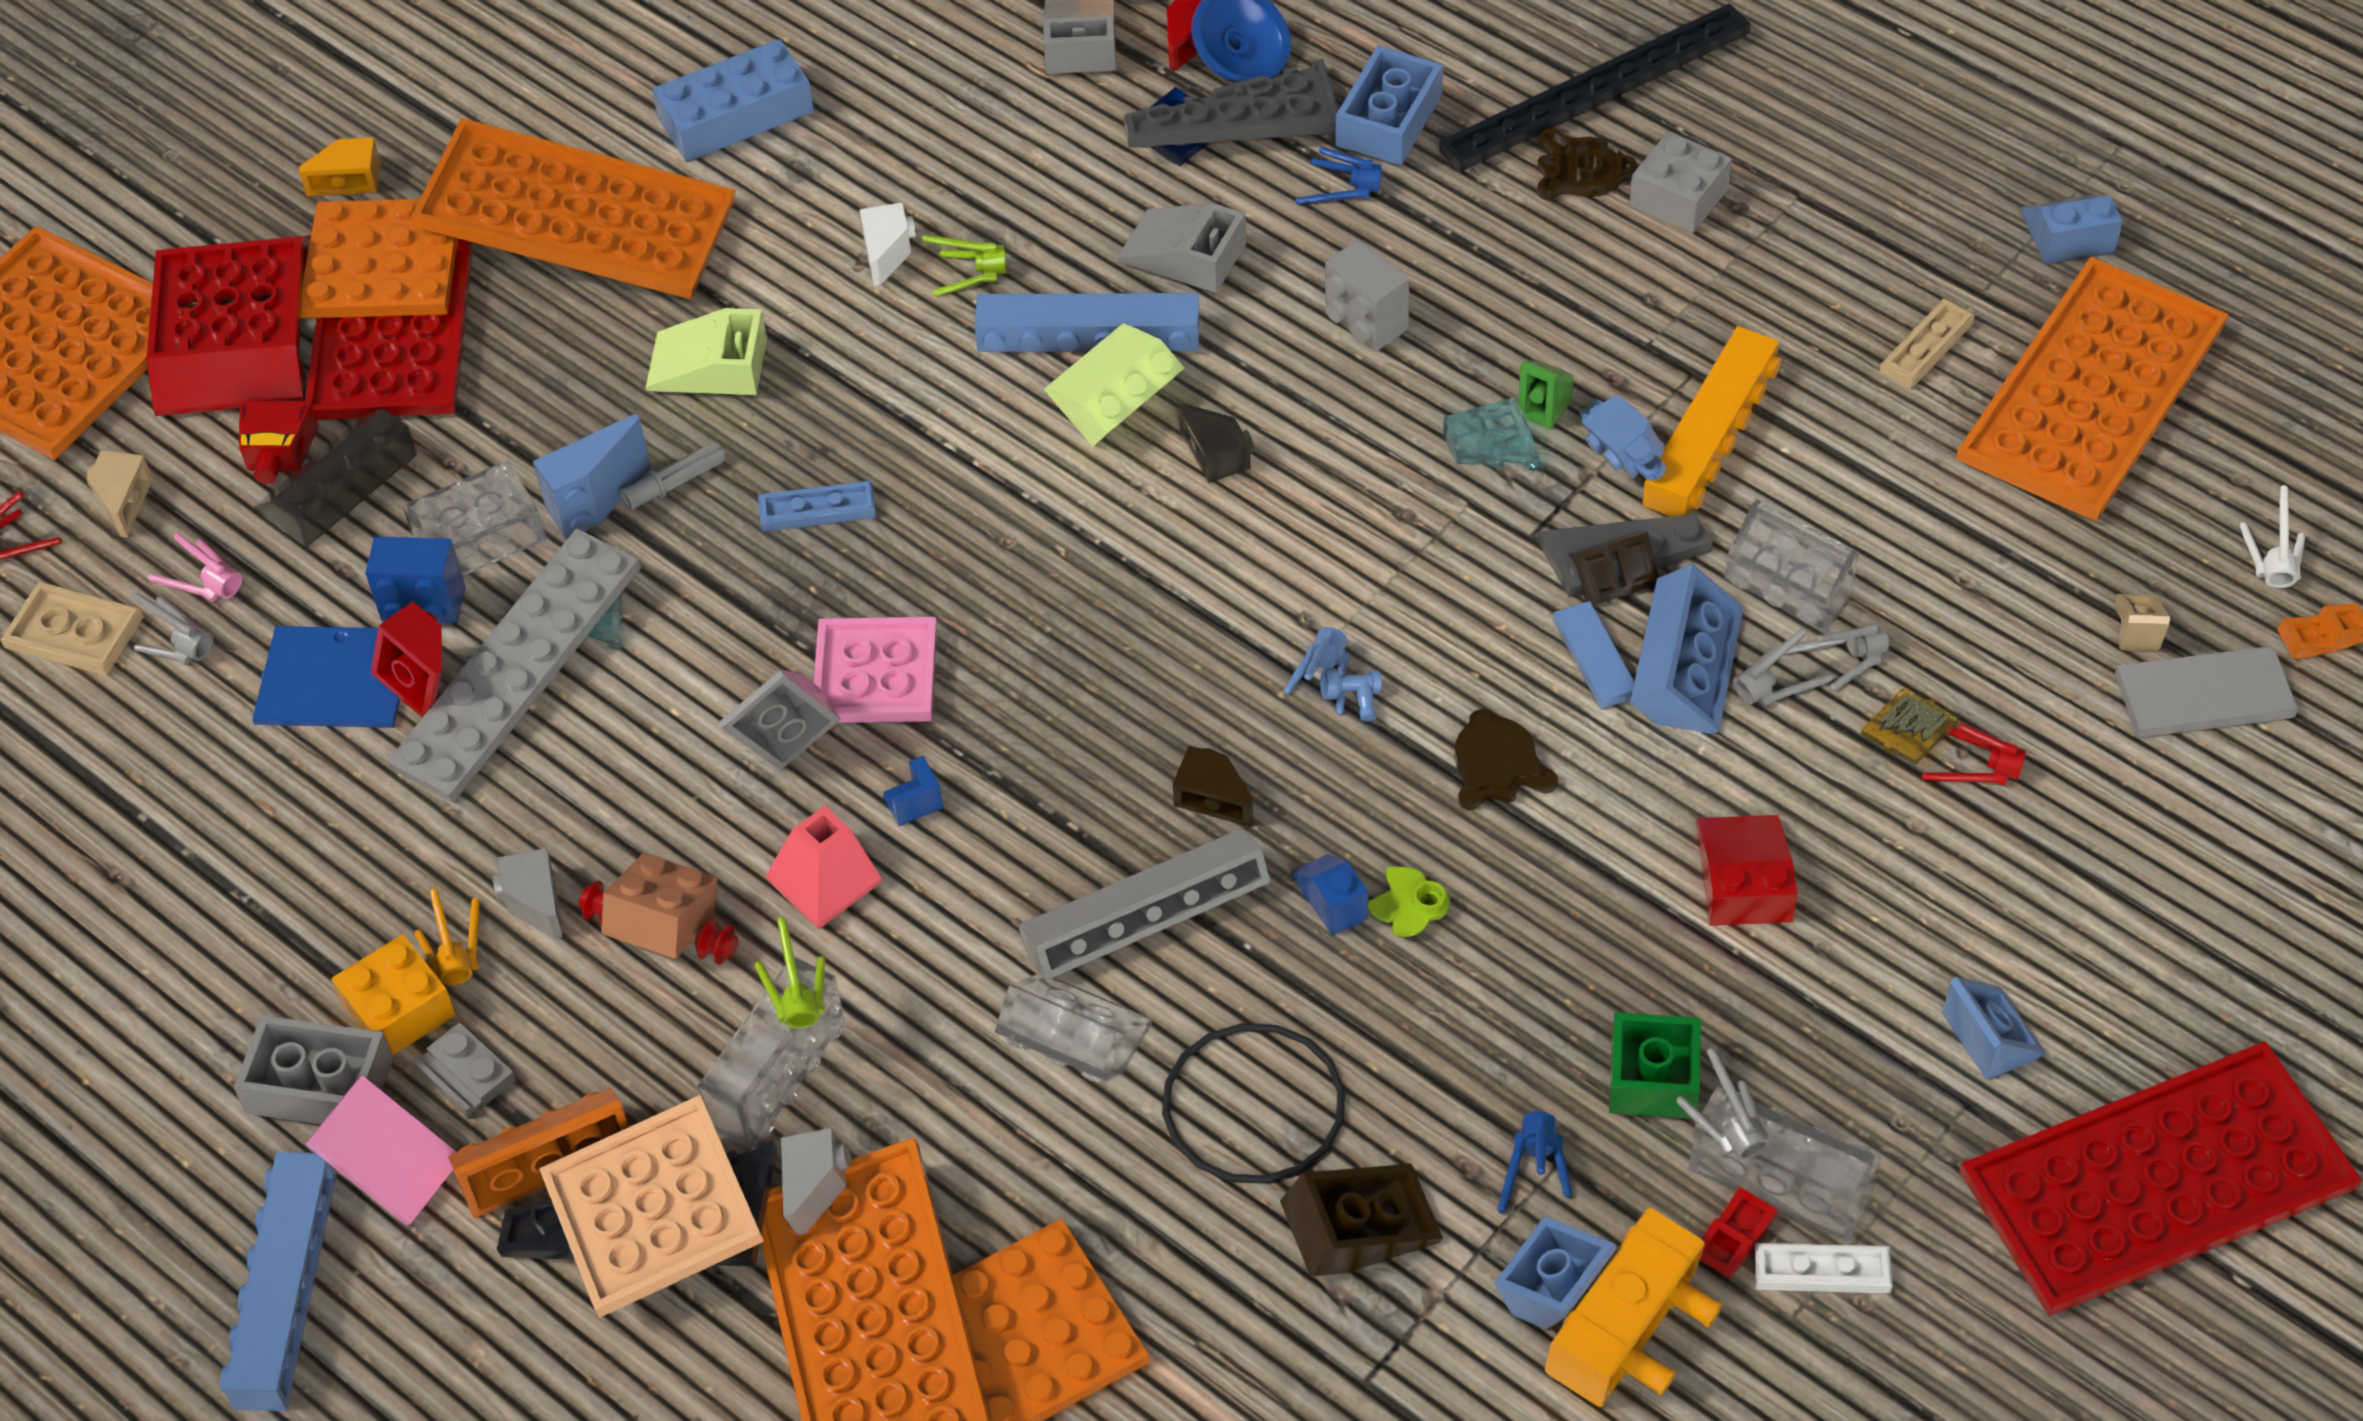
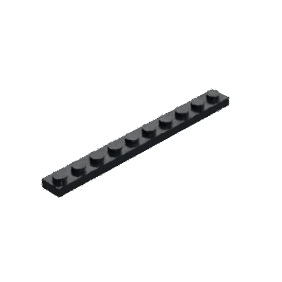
[1439,3,1751,173]

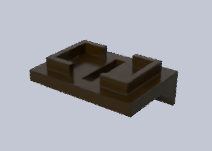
[1569,531,1660,606]

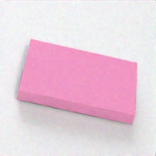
[305,1075,457,1226]

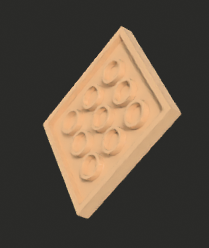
[539,1095,764,1318]

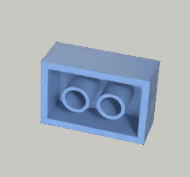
[1336,45,1443,166]

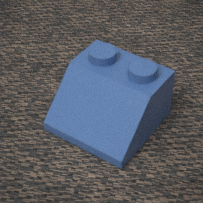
[2021,195,2123,264]
[1494,1216,1617,1330]

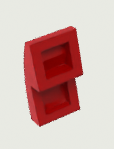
[1700,1186,1778,1279]

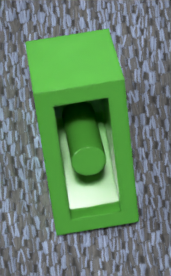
[1518,361,1574,429]

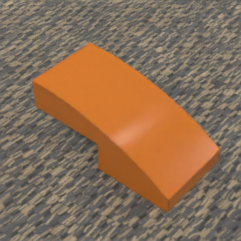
[2277,603,2363,659]

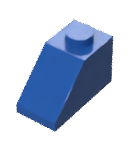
[1291,854,1368,936]

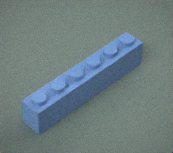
[975,293,1200,352]
[220,1152,337,1411]

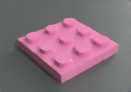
[814,617,937,723]

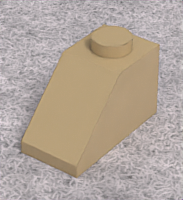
[87,450,153,537]

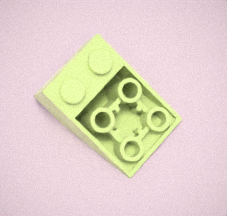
[646,308,767,395]

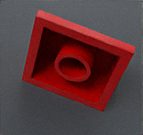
[370,601,442,718]

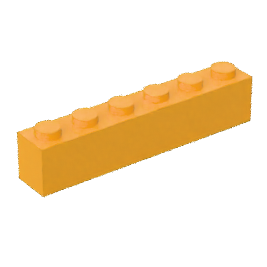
[1642,326,1781,516]

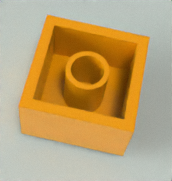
[331,934,456,1056]

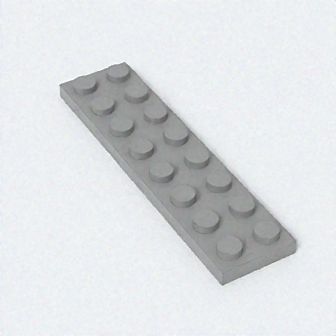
[387,528,641,803]

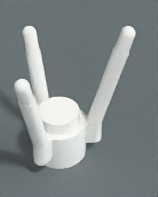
[2239,485,2305,588]

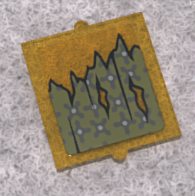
[1861,687,1958,766]

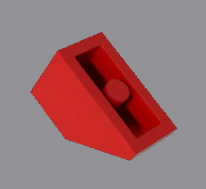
[1167,0,1202,72]

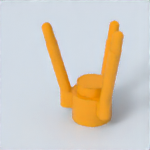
[414,888,480,985]

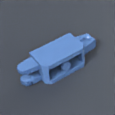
[1579,396,1666,481]

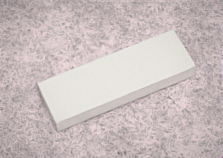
[1754,1243,1892,1293]

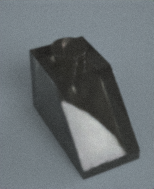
[1178,404,1254,483]

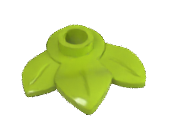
[1368,866,1450,937]

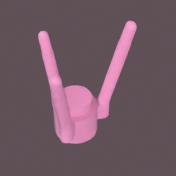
[148,533,243,602]

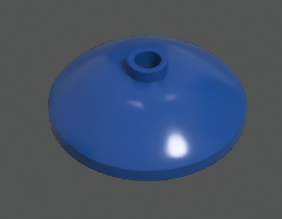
[1191,0,1291,83]

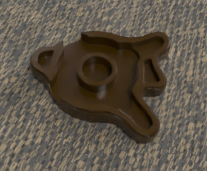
[1537,128,1637,199]
[1454,709,1558,810]

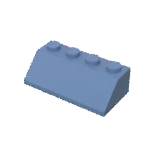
[1630,564,1744,734]

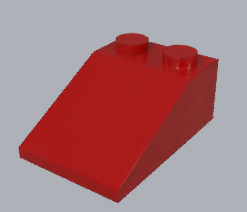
[1696,815,1798,926]

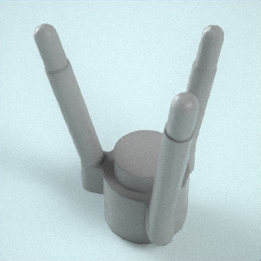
[133,593,213,665]
[1785,622,1889,691]
[1733,628,1834,707]
[1676,1048,1769,1160]

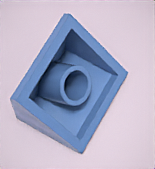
[1942,976,2045,1080]

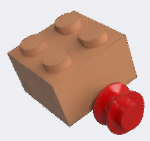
[579,853,738,965]

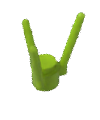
[921,235,1005,296]
[755,917,825,1029]

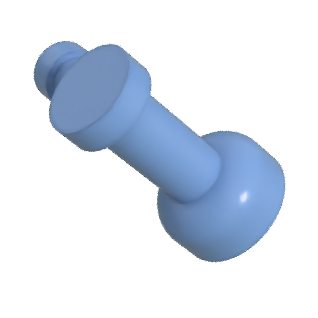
[1320,668,1381,722]

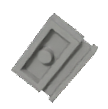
[412,1022,516,1119]

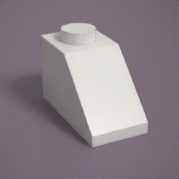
[860,202,916,286]

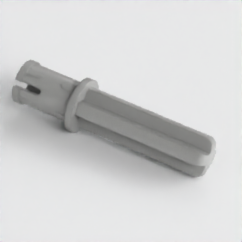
[619,442,725,511]

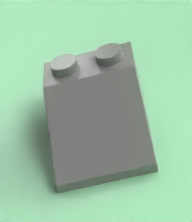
[718,670,841,771]

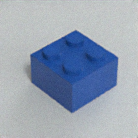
[365,536,466,624]

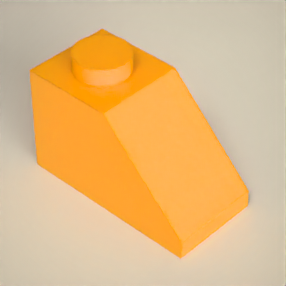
[299,137,381,196]

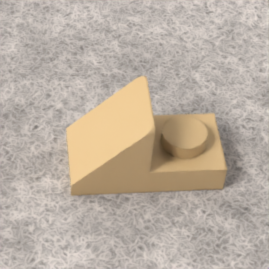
[2115,594,2170,652]

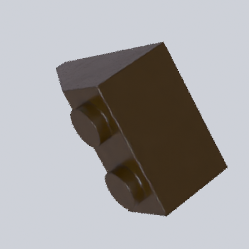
[1280,1164,1443,1277]

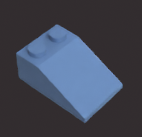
[533,413,651,540]

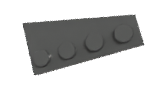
[1537,513,1712,597]

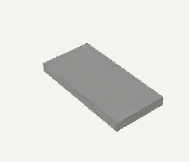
[2115,646,2298,738]

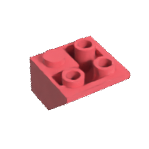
[766,805,882,930]

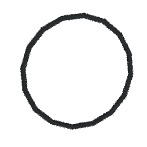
[1162,1023,1345,1184]

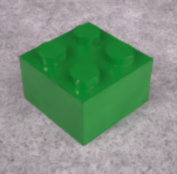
[1609,1012,1701,1119]

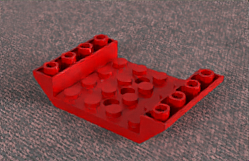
[146,235,311,416]

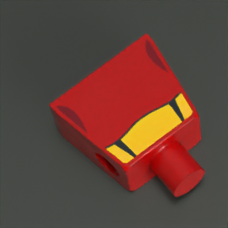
[239,401,319,484]

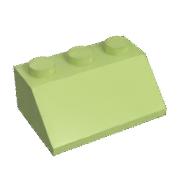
[1044,323,1185,447]

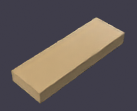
[1879,298,1975,390]

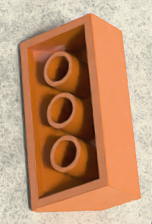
[448,1088,629,1219]

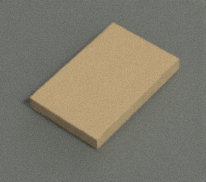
[0,581,144,676]

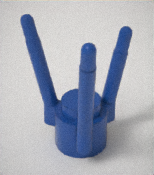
[1295,147,1382,205]
[1497,1111,1572,1214]

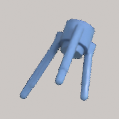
[1283,627,1351,715]

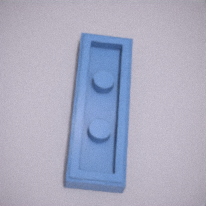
[758,480,876,532]
[1553,601,1634,709]

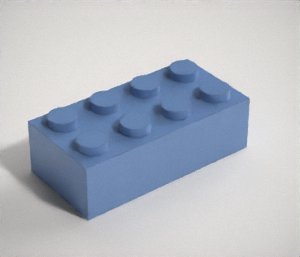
[652,39,814,162]

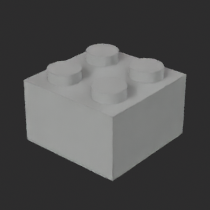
[1630,131,1732,233]
[1325,239,1409,352]

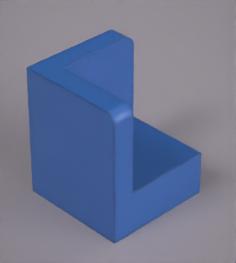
[883,755,943,826]

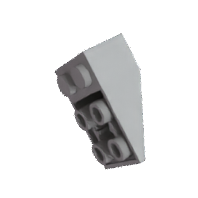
[1043,0,1116,74]
[1117,203,1246,293]

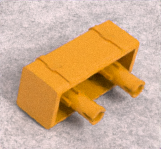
[1544,1208,1723,1407]

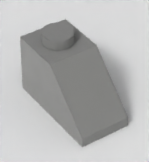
[493,848,563,939]
[781,1128,851,1235]

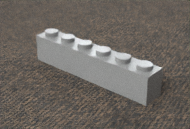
[1018,828,1271,980]

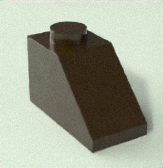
[1173,745,1253,827]

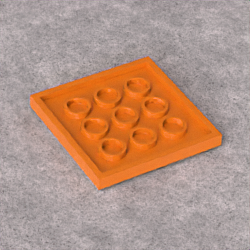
[301,199,458,318]
[953,1218,1150,1421]

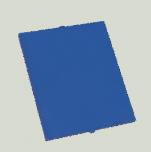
[252,626,400,728]

